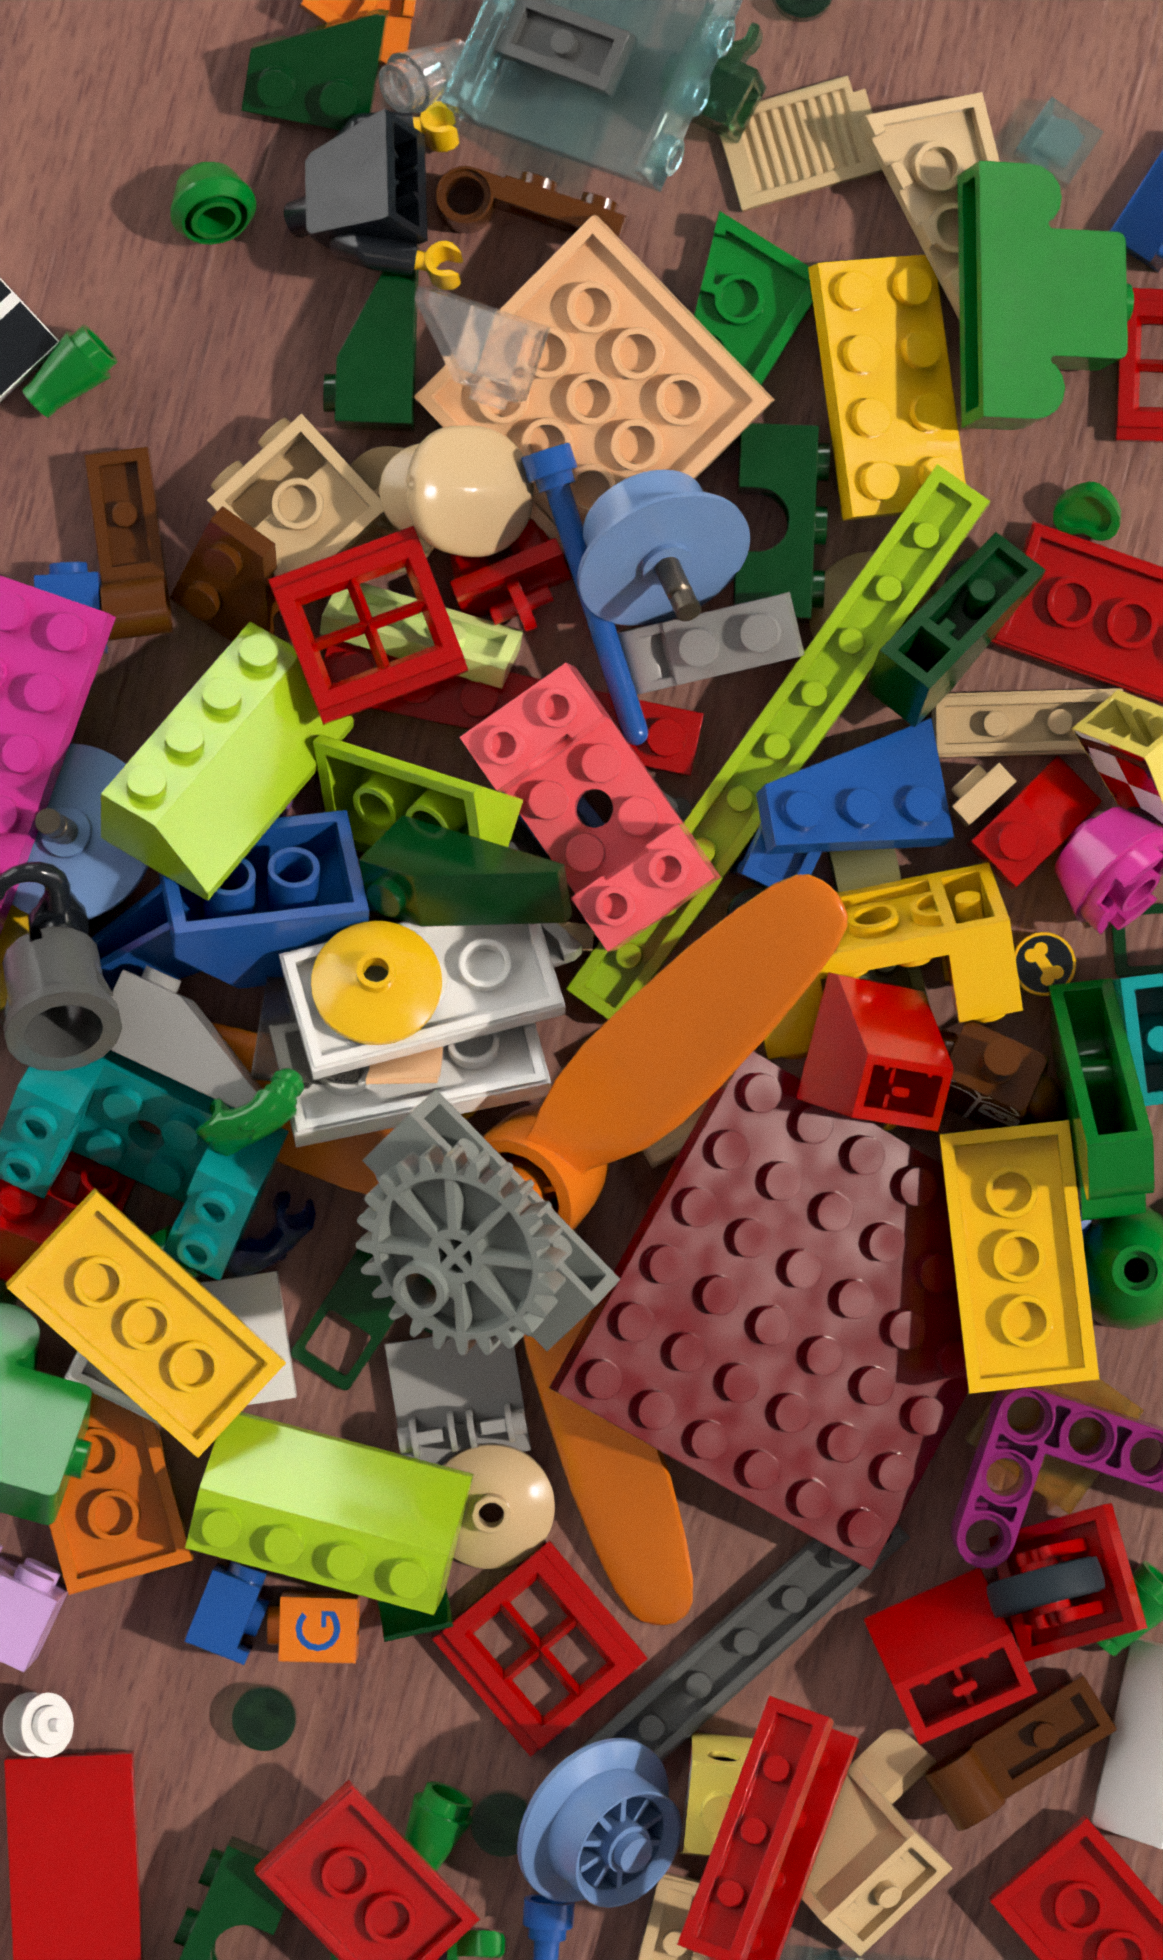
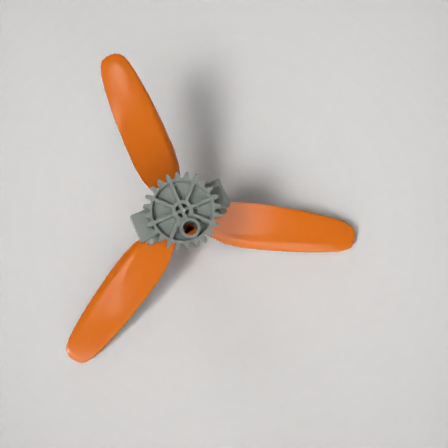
[211,874,848,1625]

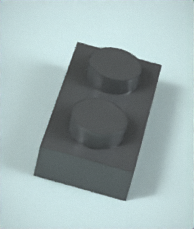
[494,0,638,99]

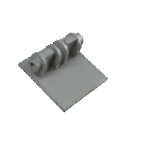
[385,1337,531,1465]

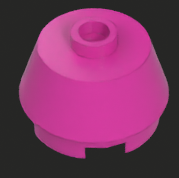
[1055,807,1163,934]

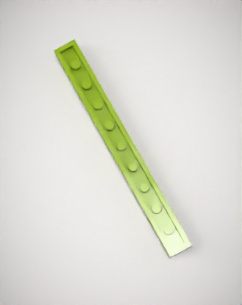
[566,464,990,1020]

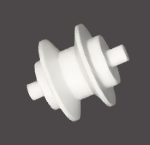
[3,1692,74,1758]

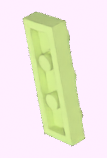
[319,583,523,689]

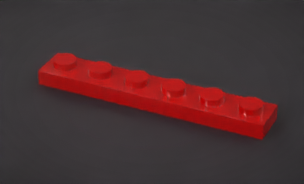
[324,642,704,777]

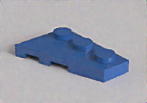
[756,718,954,854]

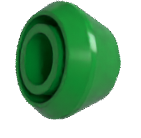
[170,162,256,245]

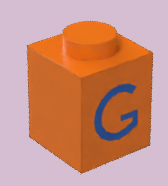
[267,1590,360,1664]

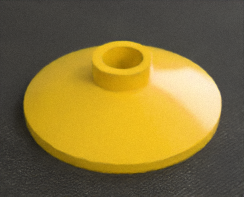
[311,921,442,1045]

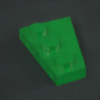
[694,211,813,386]

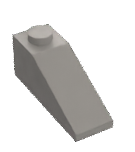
[111,965,263,1108]

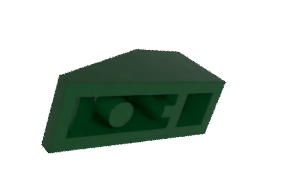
[323,244,420,431]
[865,532,1046,727]
[359,815,572,927]

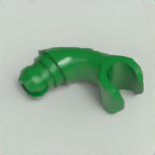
[195,1068,304,1156]

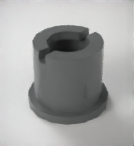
[2,926,122,1071]

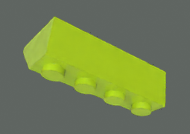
[101,622,354,901]
[185,1412,474,1615]

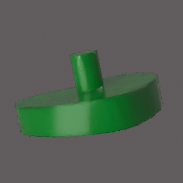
[1053,481,1121,541]

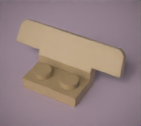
[802,1729,953,1956]

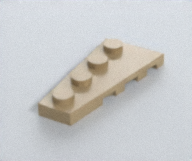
[857,92,1000,321]

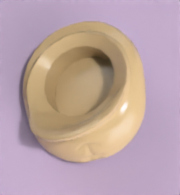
[380,425,534,557]

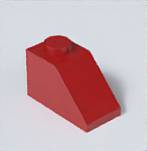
[966,755,1102,890]

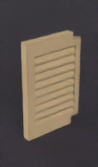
[719,75,882,212]

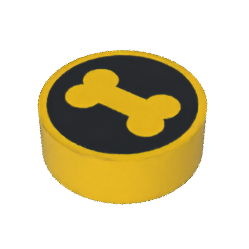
[1014,932,1076,996]

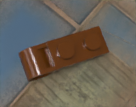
[436,166,627,241]
[84,446,173,641]
[923,1672,1117,1831]

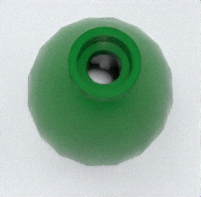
[1083,1206,1163,1330]

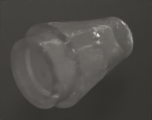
[379,38,474,113]

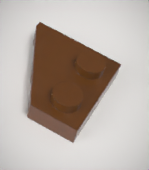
[169,506,284,642]

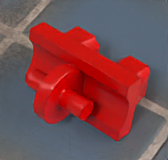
[450,519,571,632]

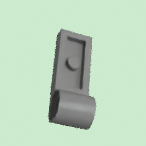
[617,592,805,695]

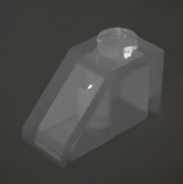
[414,286,551,410]

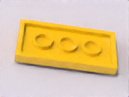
[808,254,966,521]
[939,1120,1099,1394]
[6,1188,286,1458]

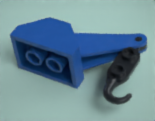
[0,810,369,992]

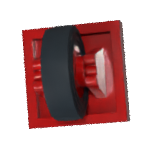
[987,1503,1148,1662]

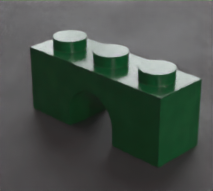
[733,423,830,623]
[173,1836,286,1960]

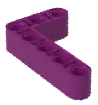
[950,1386,1163,1569]

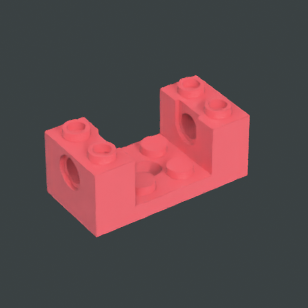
[459,663,721,952]

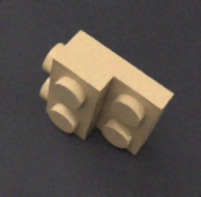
[207,413,385,576]

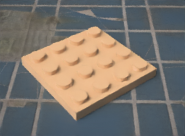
[414,215,775,553]

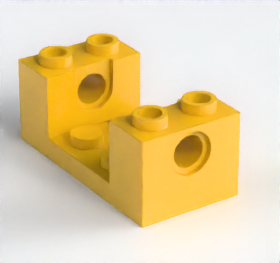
[763,863,1023,1059]

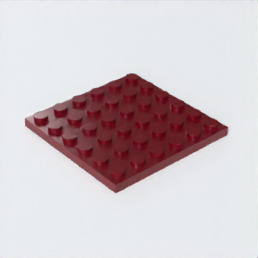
[549,1051,968,1570]

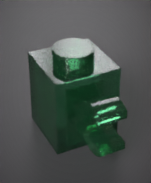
[660,9,767,143]

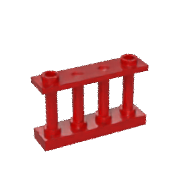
[677,1696,860,1960]

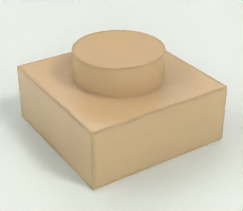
[949,763,1017,828]

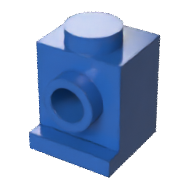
[184,1561,270,1665]

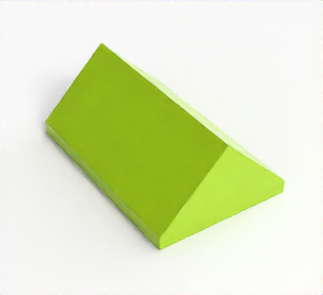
[313,734,523,853]

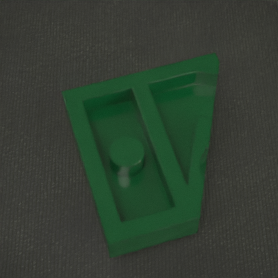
[241,9,389,130]

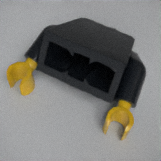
[284,101,463,290]

